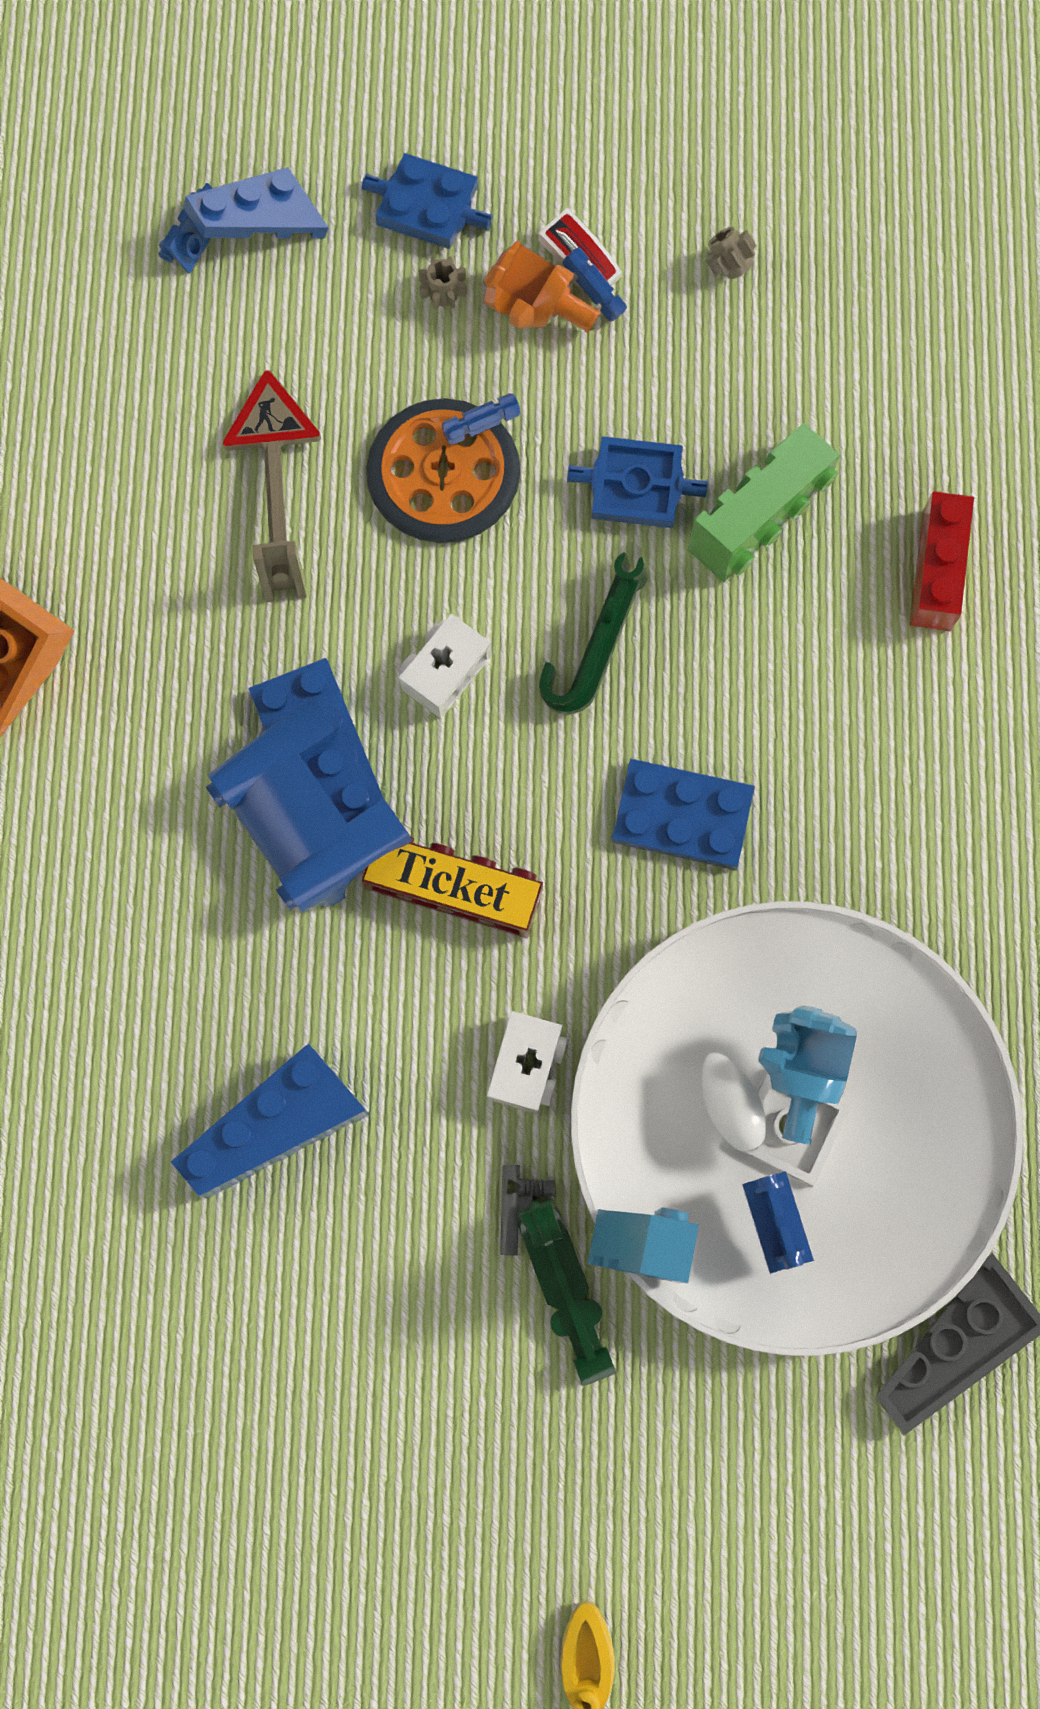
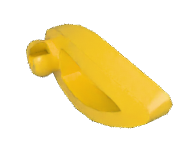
[560,1601,615,1709]

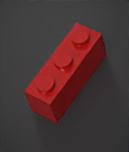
[909,491,974,632]

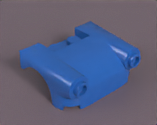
[206,697,412,913]

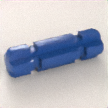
[562,247,627,322]
[442,393,520,444]

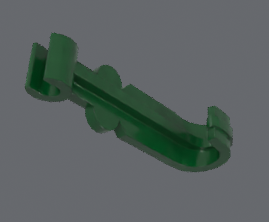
[539,552,648,715]
[516,1198,617,1387]

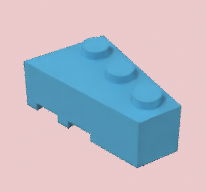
[587,1207,699,1284]

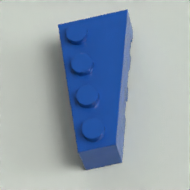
[171,1043,370,1198]

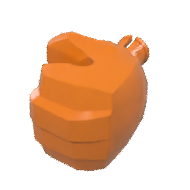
[483,241,601,334]

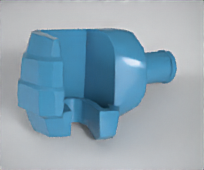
[758,1005,857,1144]

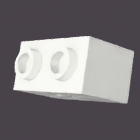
[399,614,492,719]
[487,1011,568,1114]

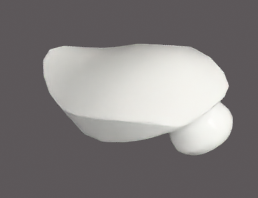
[702,1052,766,1152]

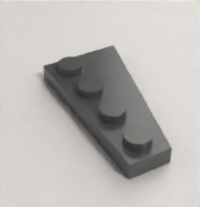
[875,1253,1040,1436]

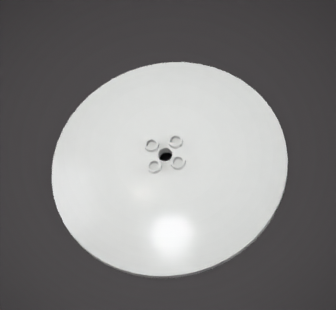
[571,901,1024,1356]

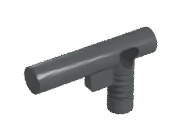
[500,1165,555,1255]

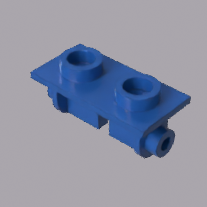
[158,183,212,274]
[742,1171,814,1274]

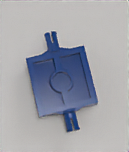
[361,153,493,249]
[567,436,708,528]

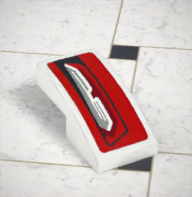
[538,208,622,296]

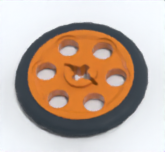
[366,398,521,543]

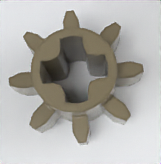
[705,227,757,279]
[419,256,467,309]

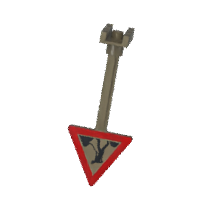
[222,370,321,602]

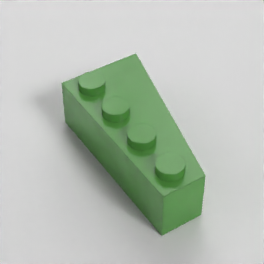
[688,423,840,582]

